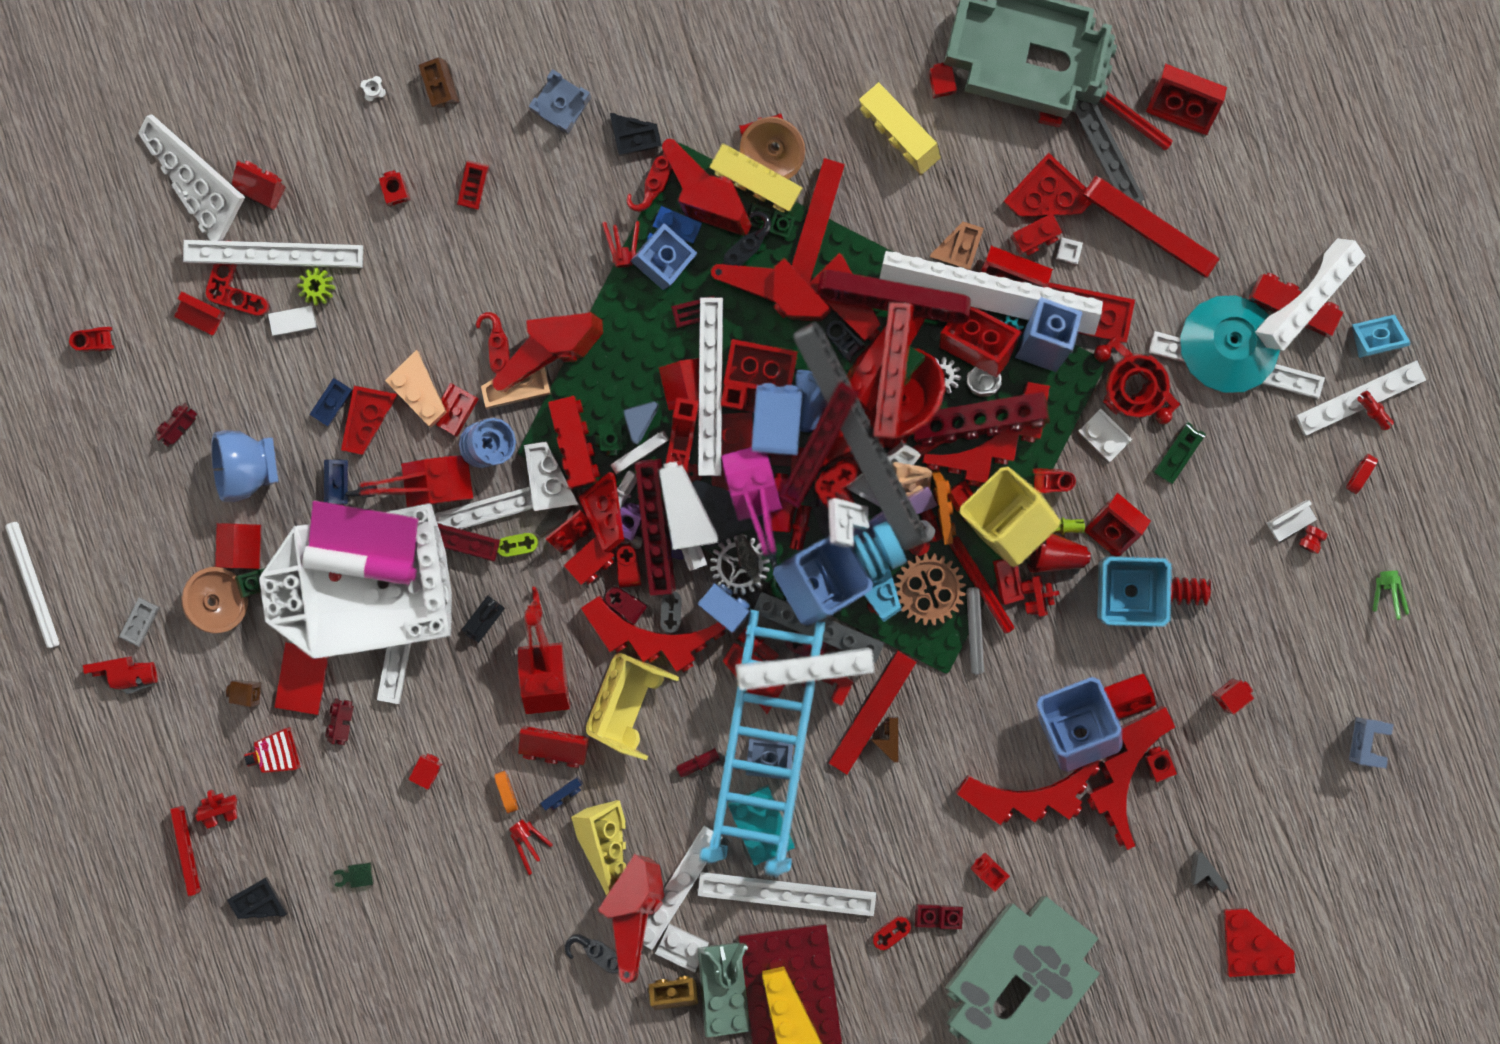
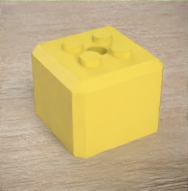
[960,467,1060,566]

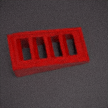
[457,160,489,210]

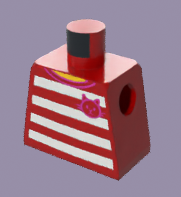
[244,727,301,773]

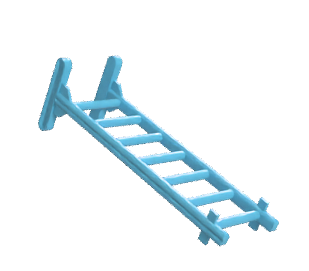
[700,610,825,876]

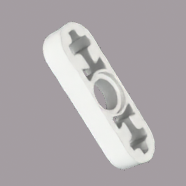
[610,430,670,475]

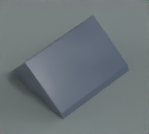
[624,402,660,445]
[746,738,793,780]

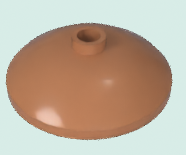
[740,117,805,179]
[182,567,248,634]

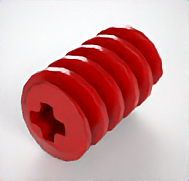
[1170,577,1211,606]

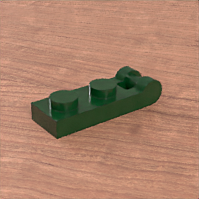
[1153,421,1206,485]

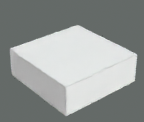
[1055,238,1083,265]

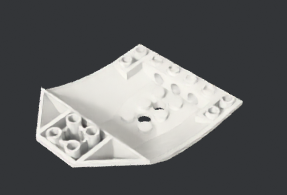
[259,504,452,658]

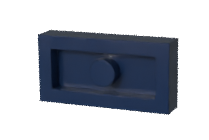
[309,378,353,427]
[324,459,348,504]
[540,776,583,811]

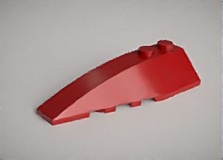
[846,316,926,412]

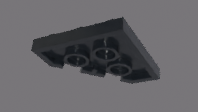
[691,480,765,549]

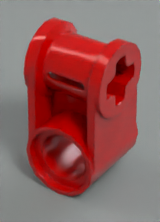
[69,327,115,352]
[1032,468,1076,493]
[617,545,641,588]

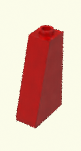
[809,253,881,342]

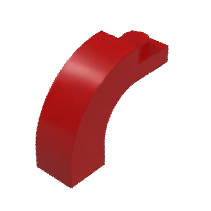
[666,398,699,473]

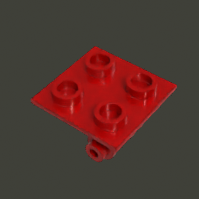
[545,510,592,554]

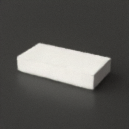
[268,306,317,336]

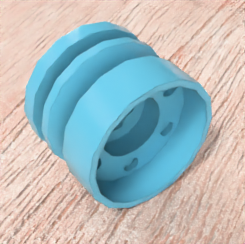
[853,521,907,579]

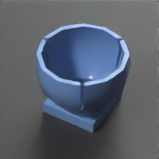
[211,430,278,502]

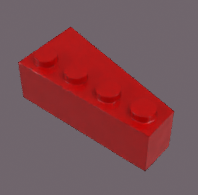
[548,396,600,489]

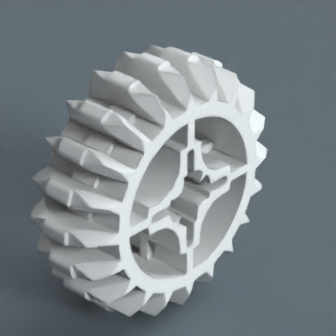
[710,535,770,595]

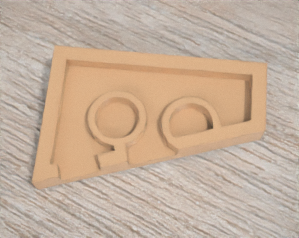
[385,350,447,427]
[481,367,551,409]

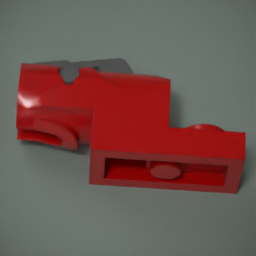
[83,656,158,694]

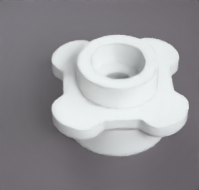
[361,76,386,101]

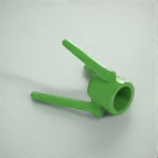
[1373,570,1409,620]

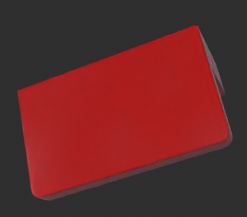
[174,291,225,335]
[1103,673,1156,720]

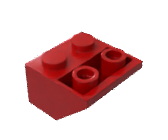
[231,160,286,210]

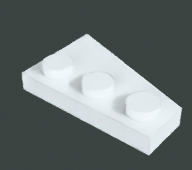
[524,442,579,511]

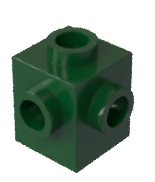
[595,423,628,456]

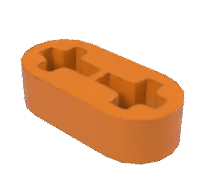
[495,771,518,814]

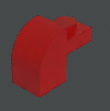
[721,384,757,413]

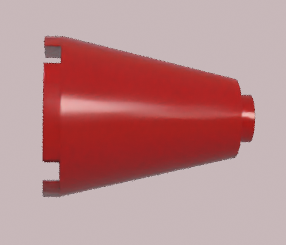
[1027,533,1091,573]

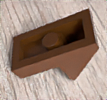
[871,716,898,762]

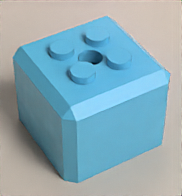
[1097,557,1171,626]

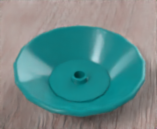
[1180,295,1280,393]

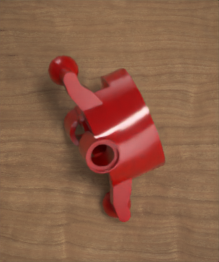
[1094,337,1181,425]

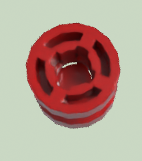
[1298,525,1328,554]

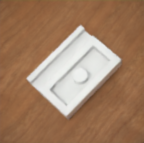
[1077,409,1132,462]
[655,924,709,973]

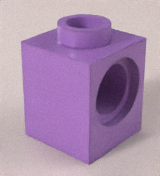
[620,503,642,541]

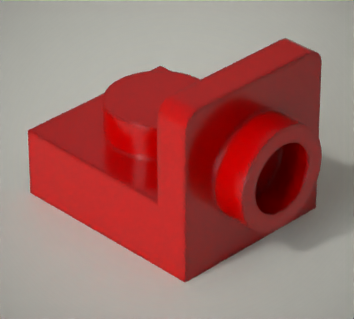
[970,853,1010,892]

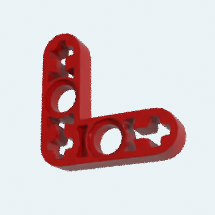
[206,264,269,316]

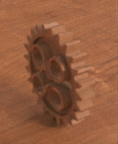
[894,554,966,625]

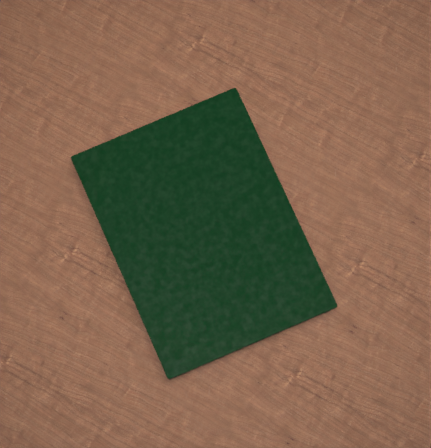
[518,143,1107,673]

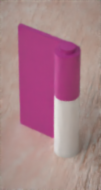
[303,501,418,585]

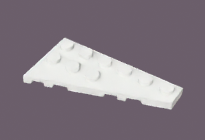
[138,115,245,241]

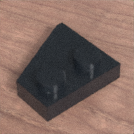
[610,113,662,156]
[227,877,288,919]

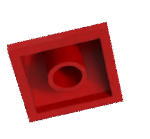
[659,358,700,411]
[215,523,262,569]

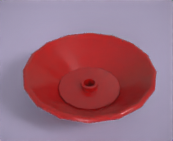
[863,349,945,439]

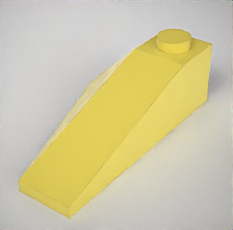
[571,800,626,895]

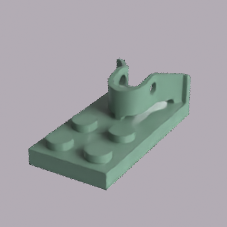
[698,942,750,1037]

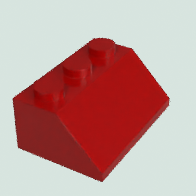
[1146,63,1227,135]
[980,245,1053,288]
[940,306,1021,378]
[518,726,590,768]

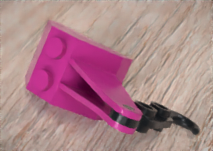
[722,448,782,571]

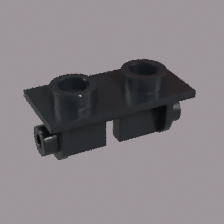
[461,595,505,643]

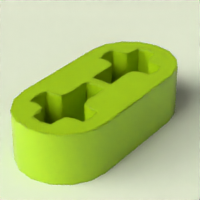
[498,533,539,557]

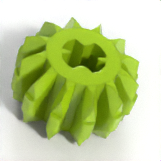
[297,268,336,306]

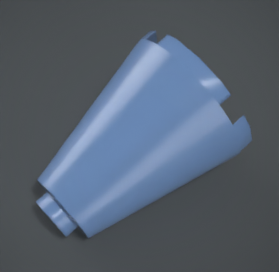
[795,370,827,433]

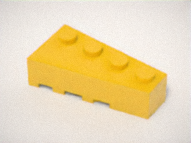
[762,966,822,1044]

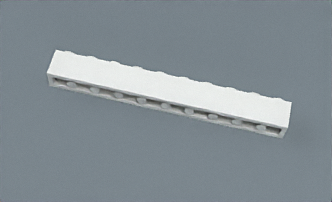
[879,251,1103,335]

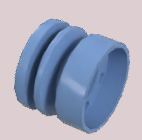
[459,418,516,468]

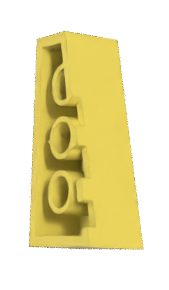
[859,82,941,175]
[710,144,803,213]

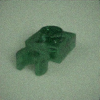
[333,862,374,888]

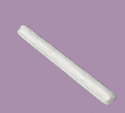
[5,522,59,648]

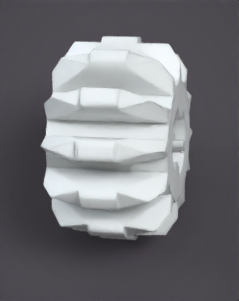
[935,357,961,394]

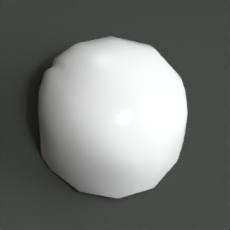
[967,367,1001,398]

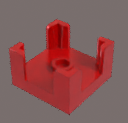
[801,676,853,706]

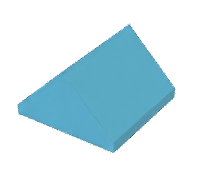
[1352,315,1410,358]

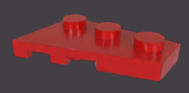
[341,385,398,455]
[578,472,624,552]
[723,642,786,714]

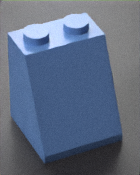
[1015,297,1082,372]
[752,383,802,455]

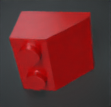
[1085,492,1151,557]

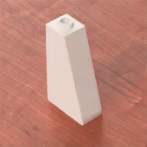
[659,462,718,550]

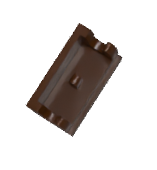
[418,57,459,108]

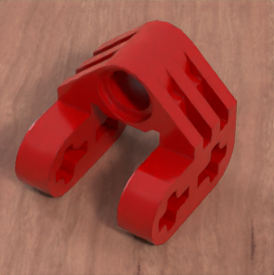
[815,457,859,508]

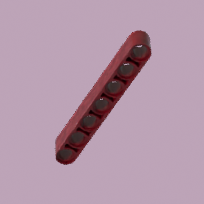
[818,270,971,324]

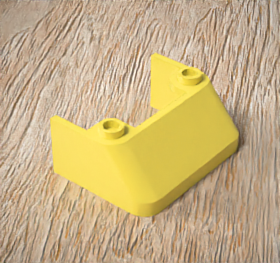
[586,653,679,760]

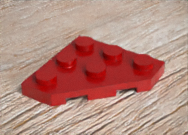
[1003,153,1092,217]
[1224,908,1295,977]

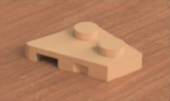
[892,462,932,497]

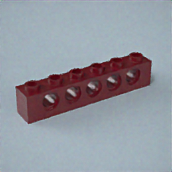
[914,392,1050,447]
[635,459,676,596]

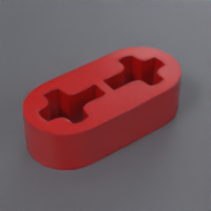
[1346,453,1378,495]
[873,916,911,950]

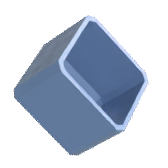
[773,536,872,626]
[1037,677,1122,772]

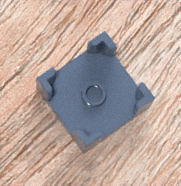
[529,69,591,134]
[1349,717,1393,768]

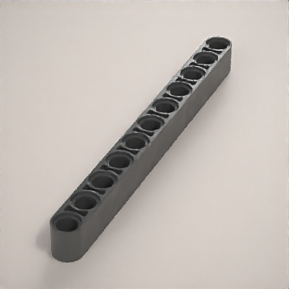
[794,323,927,550]

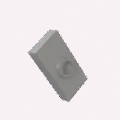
[119,597,160,647]

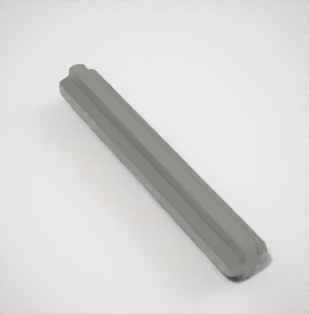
[966,587,984,674]

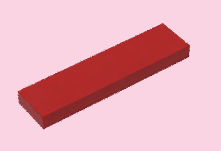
[170,805,201,896]

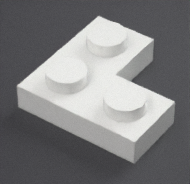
[829,498,869,548]

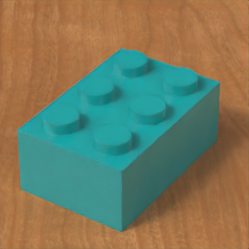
[727,784,795,866]

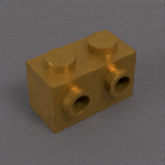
[649,976,698,1010]

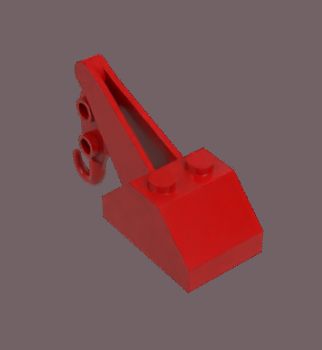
[626,139,752,236]
[476,312,603,392]
[518,586,570,714]

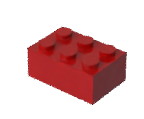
[724,339,798,390]

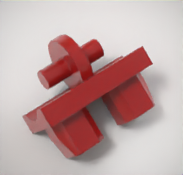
[1021,575,1060,617]
[195,790,238,829]

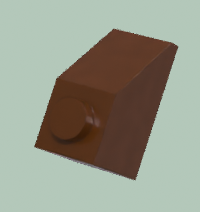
[226,680,262,707]

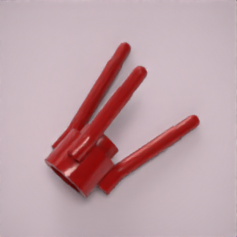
[602,221,640,268]
[509,819,553,875]

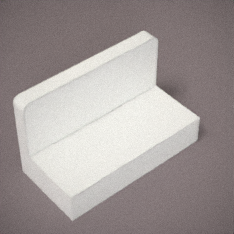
[1266,500,1317,542]

